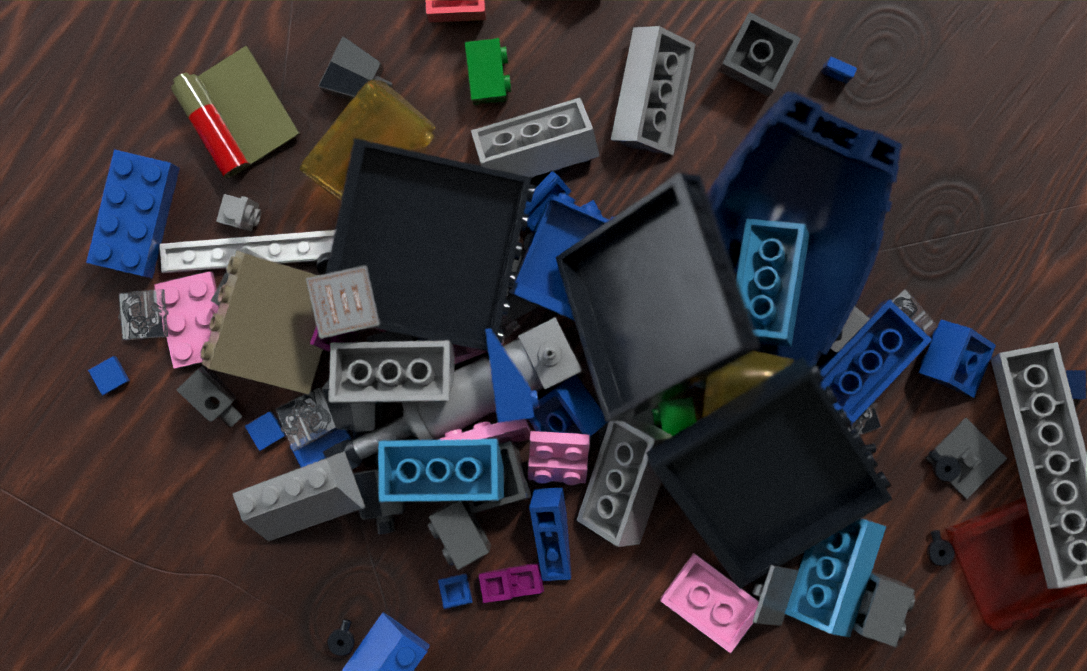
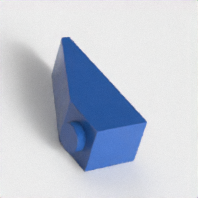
[485,328,538,423]
[530,487,571,581]

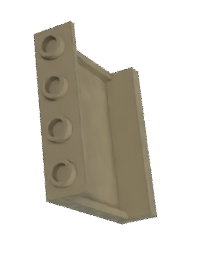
[200,250,323,394]

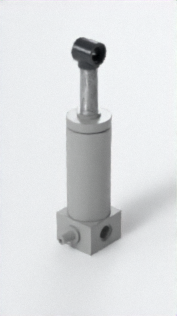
[322,318,582,470]

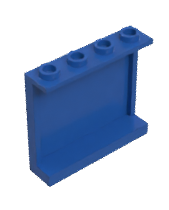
[509,193,614,321]

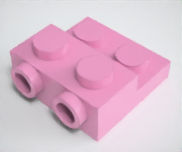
[528,431,590,485]

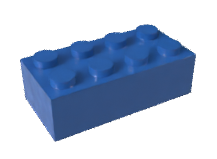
[86,149,180,279]
[818,299,932,425]

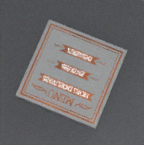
[306,266,380,338]

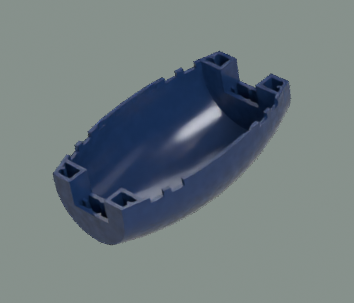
[688,92,901,401]

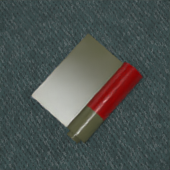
[171,46,300,178]

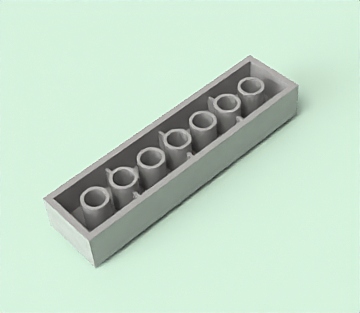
[991,342,1087,589]

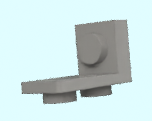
[216,194,261,232]

